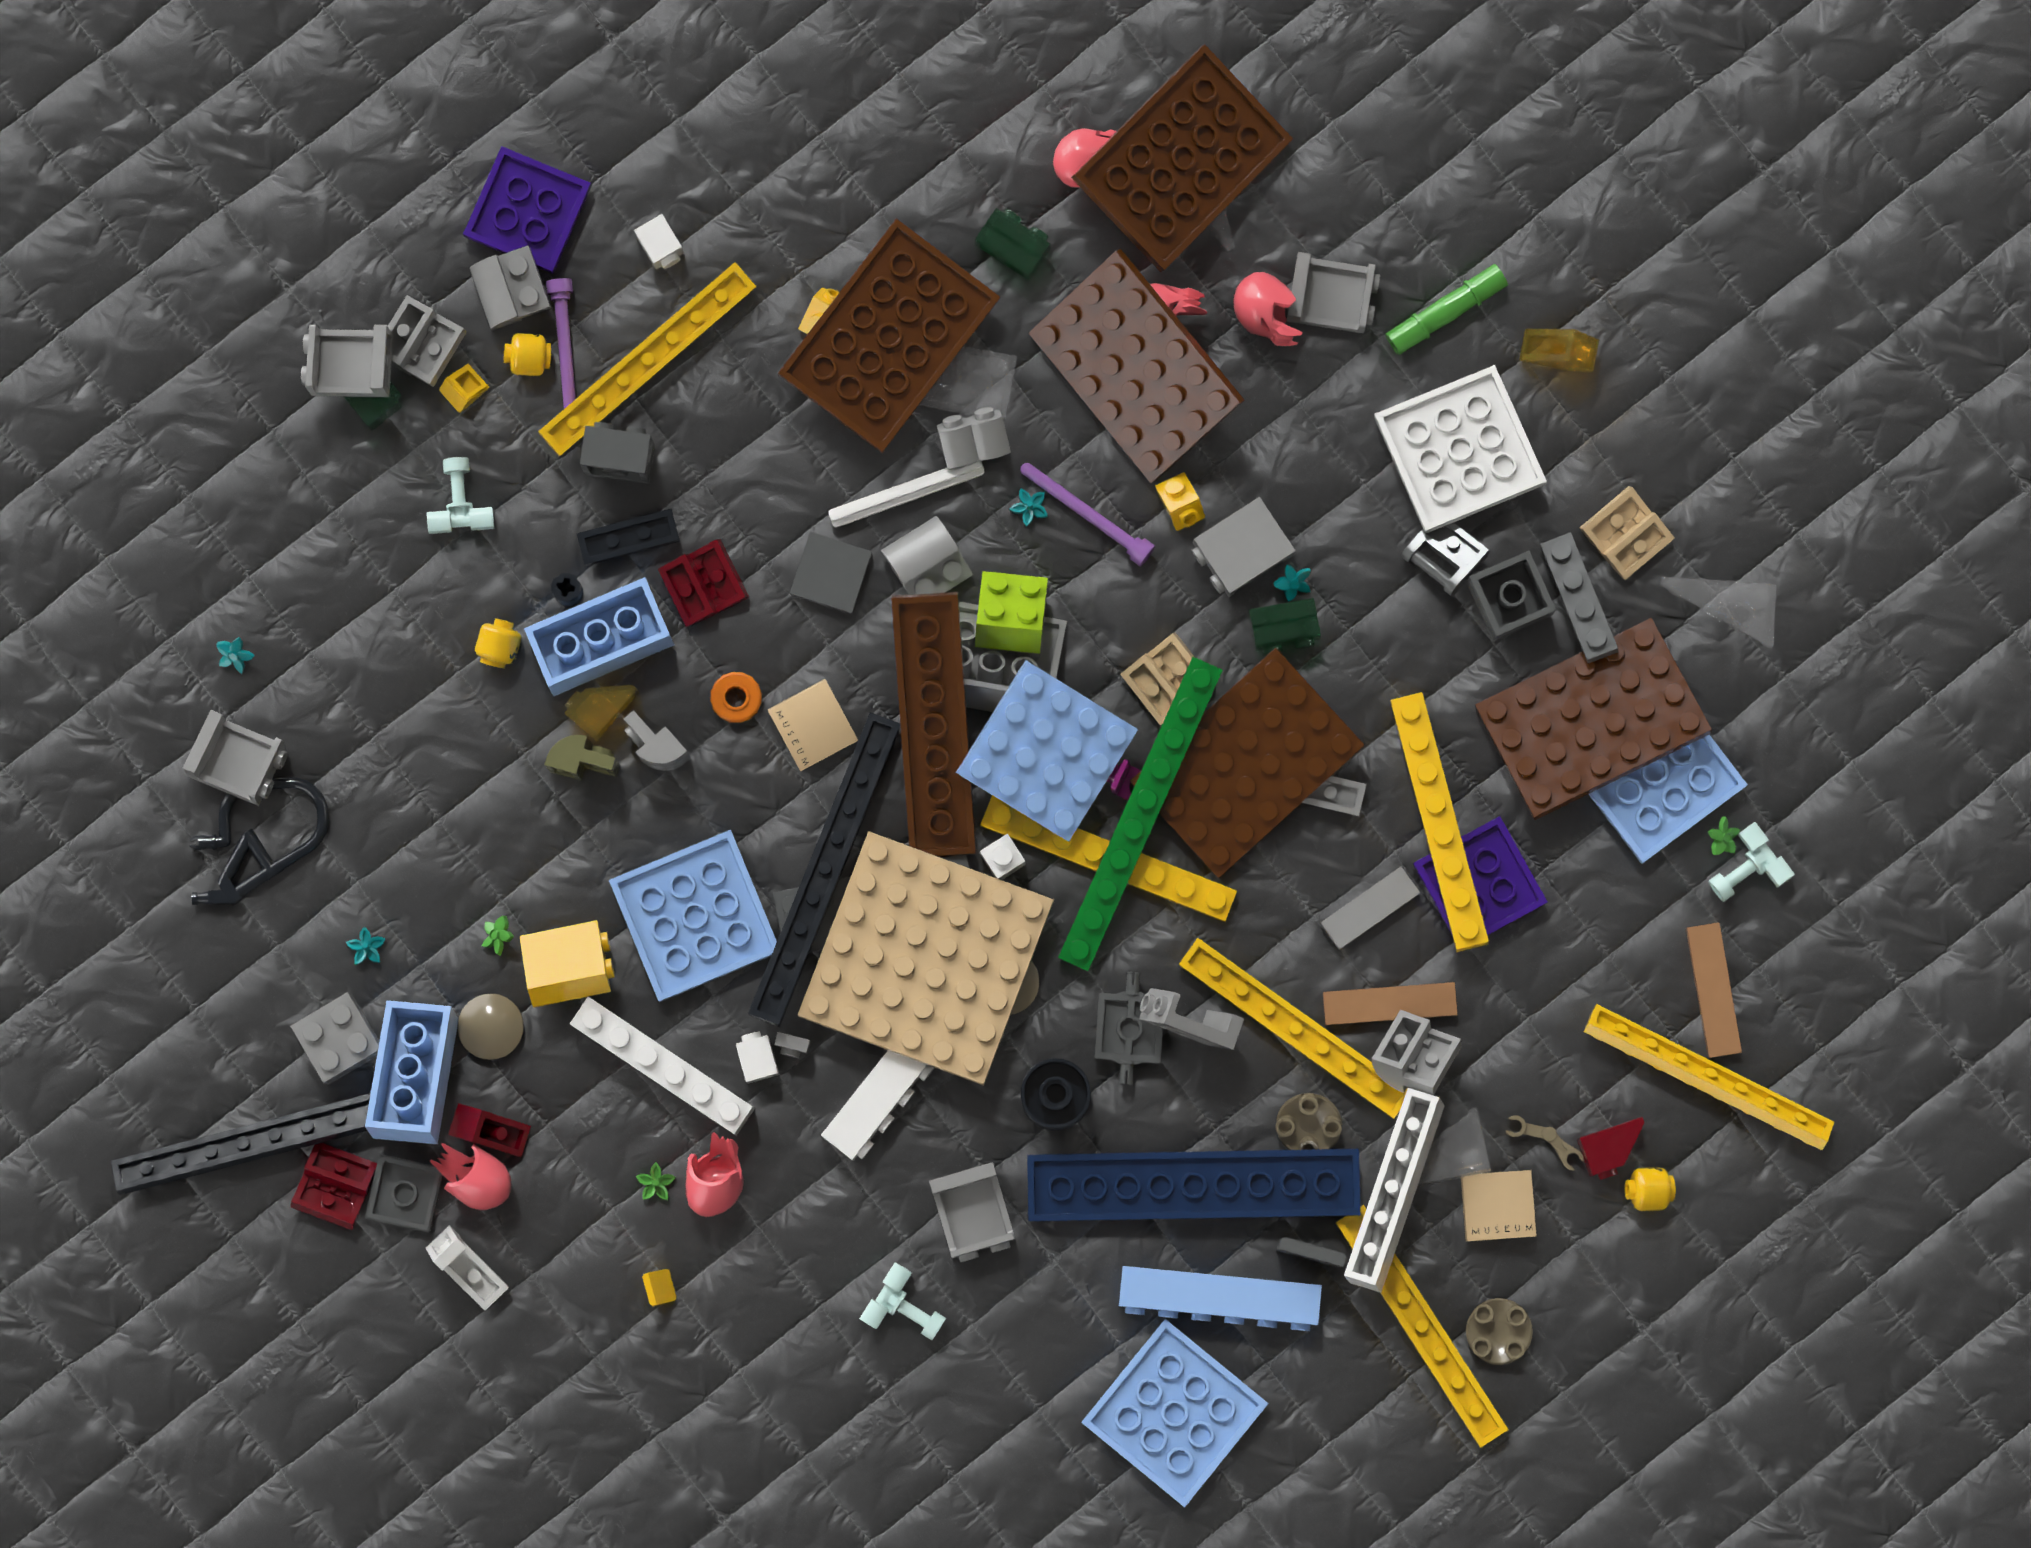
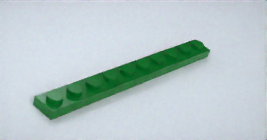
[1058,657,1223,971]

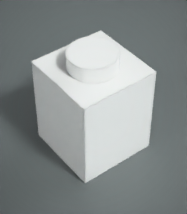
[634,214,684,269]
[980,834,1026,880]
[736,1031,779,1084]

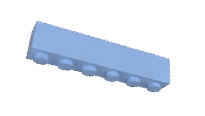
[1119,1266,1322,1331]

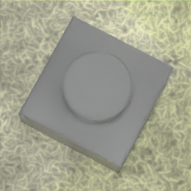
[774,1032,811,1059]

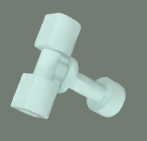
[427,457,494,534]
[1708,822,1795,902]
[859,1262,946,1340]

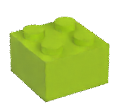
[975,571,1048,654]

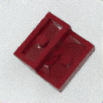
[658,539,749,627]
[290,1143,377,1230]

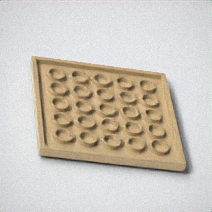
[798,831,1054,1086]

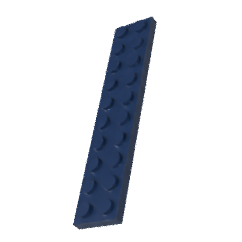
[1027,1149,1361,1222]

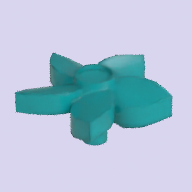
[1009,488,1048,527]
[1273,564,1311,602]
[216,637,255,674]
[346,927,386,965]

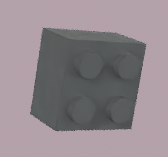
[580,422,655,484]
[1466,550,1556,641]

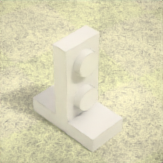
[426,1225,509,1311]

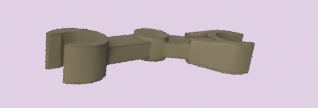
[1505,1116,1584,1171]

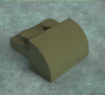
[544,735,620,781]

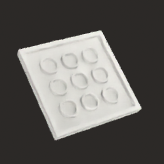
[1374,365,1547,534]

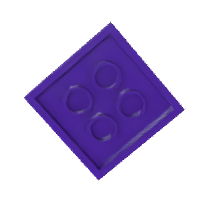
[463,146,592,274]
[1413,816,1548,936]

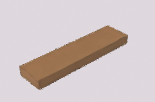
[1686,923,1742,1058]
[1323,982,1457,1026]

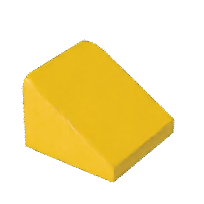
[439,363,489,413]
[642,1269,677,1307]

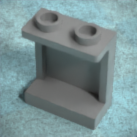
[1287,252,1380,334]
[301,325,393,397]
[1191,497,1295,597]
[183,710,288,806]
[1139,988,1244,1050]
[929,1162,1016,1263]

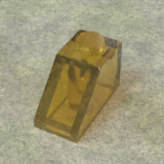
[1519,329,1599,372]
[564,685,639,742]

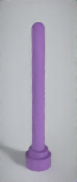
[546,278,576,409]
[1020,463,1155,567]

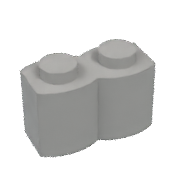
[936,407,1011,469]

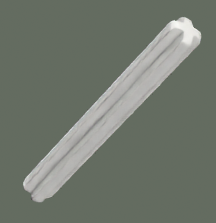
[829,461,985,528]

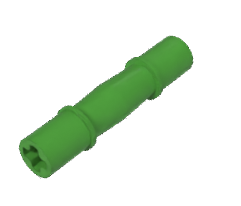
[1385,264,1508,355]

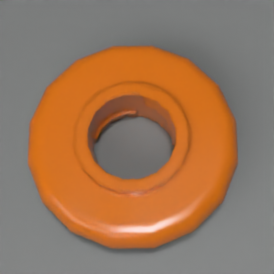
[710,672,762,723]

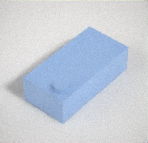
[524,577,674,696]
[365,1001,458,1144]

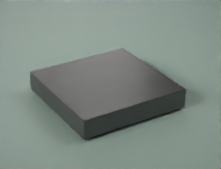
[790,532,872,614]
[365,1154,443,1233]
[1276,1237,1347,1268]

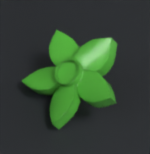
[1708,816,1740,855]
[482,916,514,956]
[636,1162,675,1200]

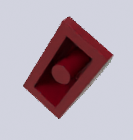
[448,1103,531,1157]
[1577,1117,1645,1180]

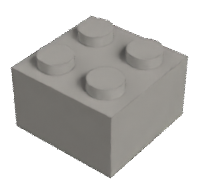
[290,992,380,1085]

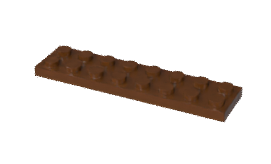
[891,592,976,856]

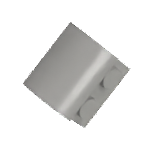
[469,245,551,331]
[388,295,467,387]
[881,516,973,595]
[624,710,691,771]
[1372,1010,1462,1095]

